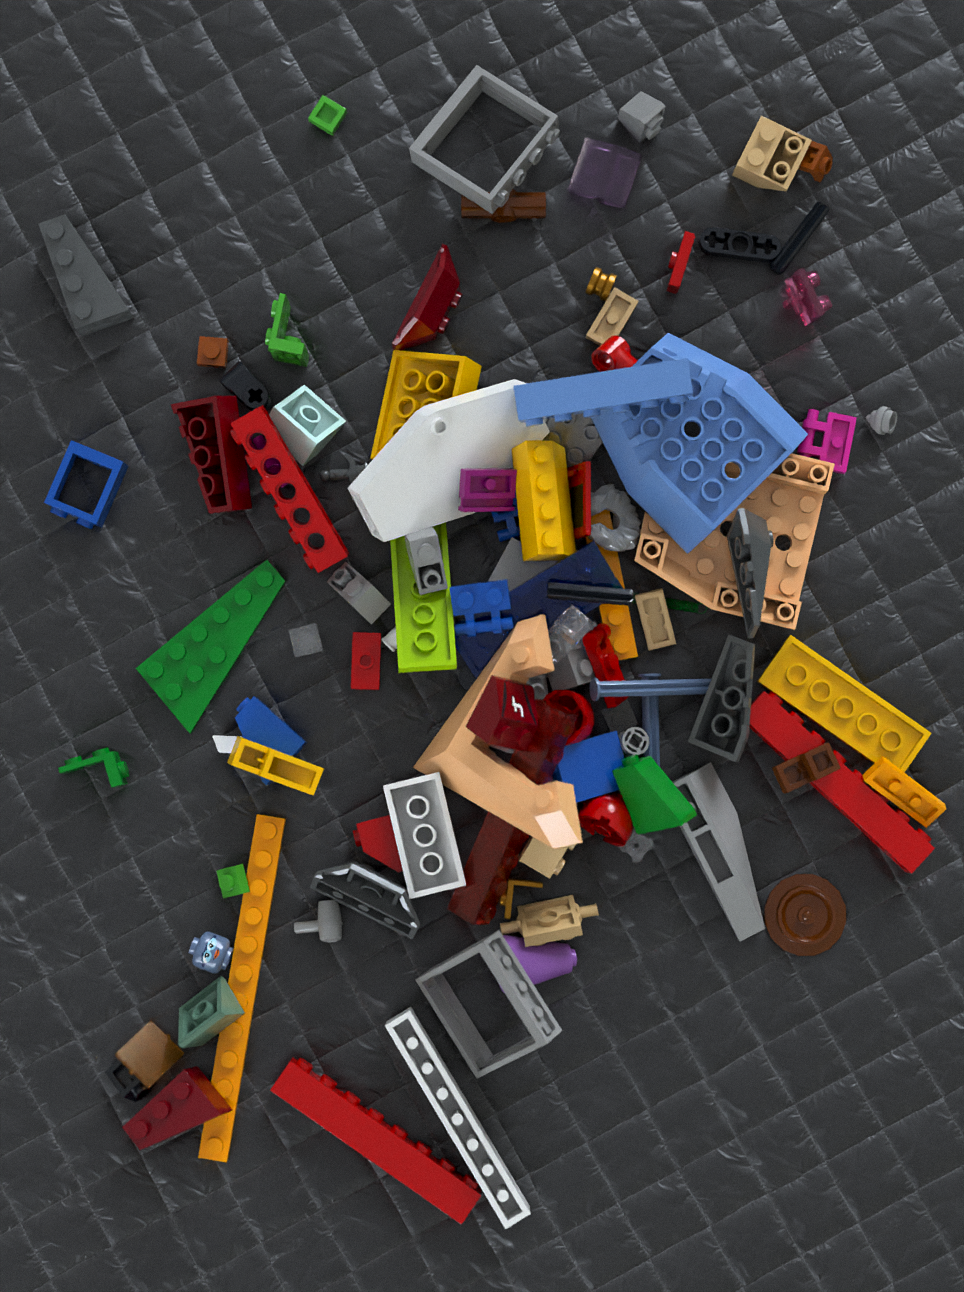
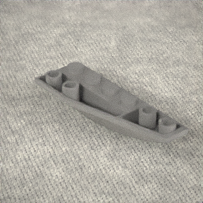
[673,762,765,942]

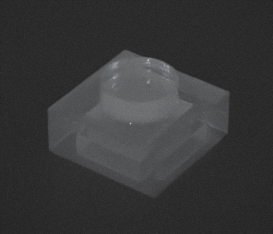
[289,623,323,658]

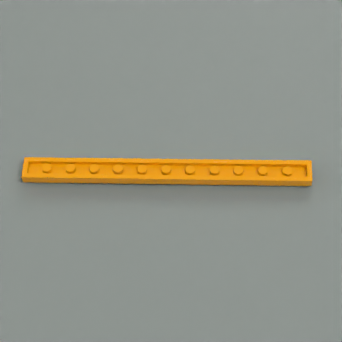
[198,814,286,1163]

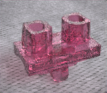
[782,268,832,326]

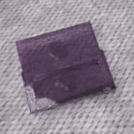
[568,138,642,208]

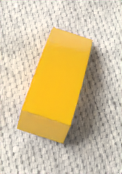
[227,736,324,796]

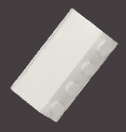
[383,772,466,899]

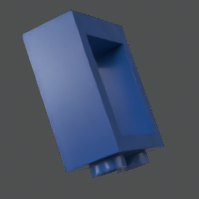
[44,440,128,529]

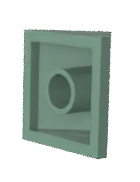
[178,976,245,1048]

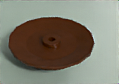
[764,874,846,956]

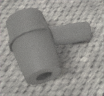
[294,900,343,942]

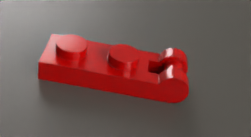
[582,623,629,708]

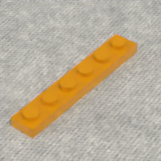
[585,510,638,661]

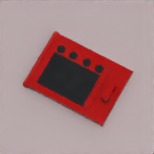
[567,461,591,540]

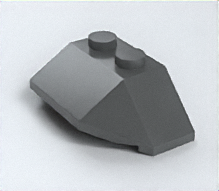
[310,861,420,939]

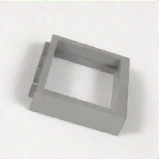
[409,65,560,214]
[415,930,562,1078]

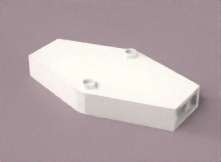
[348,379,550,542]

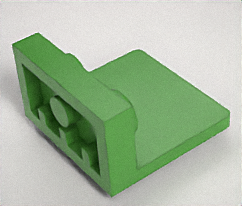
[265,293,309,367]

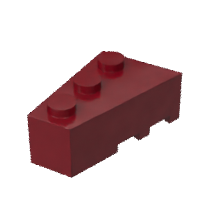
[122,1066,233,1150]

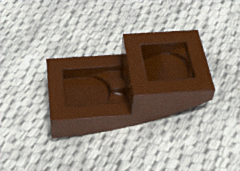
[772,742,841,794]

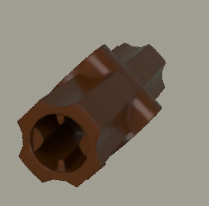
[461,189,546,223]

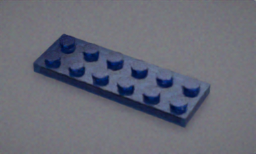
[454,541,623,679]

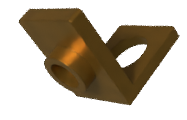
[500,878,543,919]

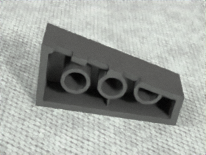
[38,214,135,336]

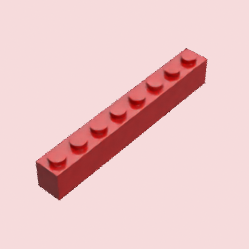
[749,691,935,874]
[270,1057,481,1225]

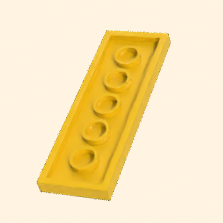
[757,635,932,773]

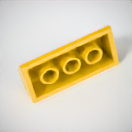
[512,440,577,561]

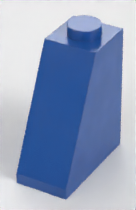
[235,696,307,785]

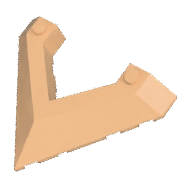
[413,614,583,849]

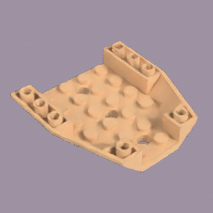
[634,453,835,630]

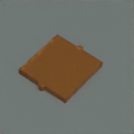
[115,1021,184,1089]

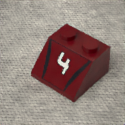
[466,675,539,752]

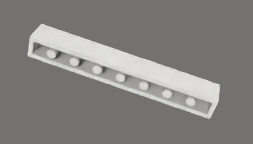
[385,1007,531,1229]

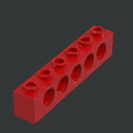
[230,405,349,573]

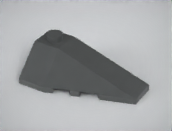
[727,508,773,638]

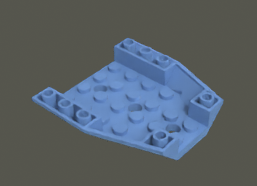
[590,333,808,554]

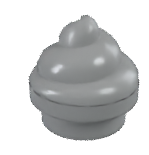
[866,406,897,435]

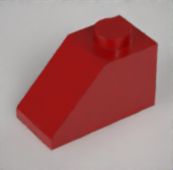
[353,815,403,872]

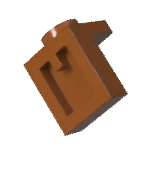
[798,141,833,182]

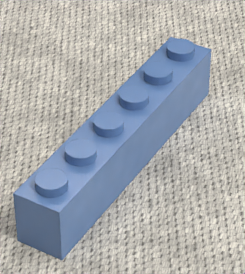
[513,358,693,427]

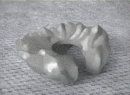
[587,484,641,552]

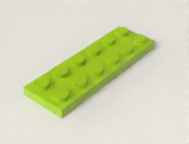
[390,522,457,673]

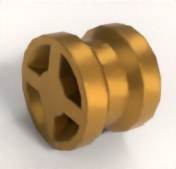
[585,267,617,302]

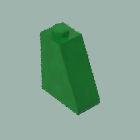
[612,754,697,835]

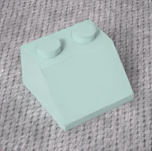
[269,385,346,466]

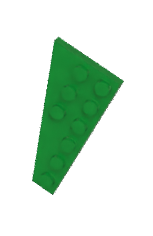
[136,560,286,734]

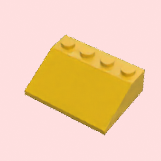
[370,350,482,460]

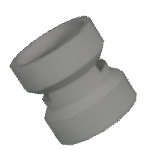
[618,727,649,758]

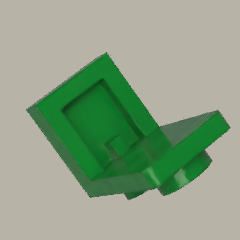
[58,748,129,788]

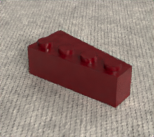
[170,396,252,514]

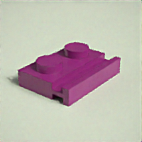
[458,468,517,512]

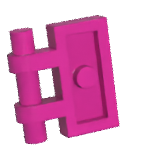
[797,409,857,474]

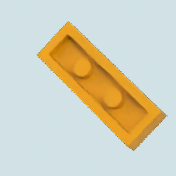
[862,756,946,828]

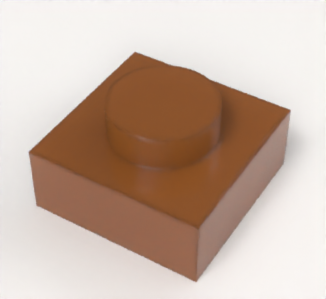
[197,336,229,369]

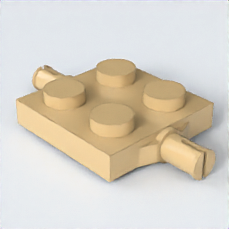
[500,895,599,947]

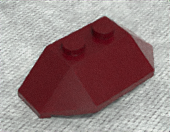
[392,243,463,351]

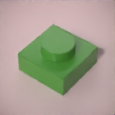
[308,95,347,136]
[216,864,250,898]

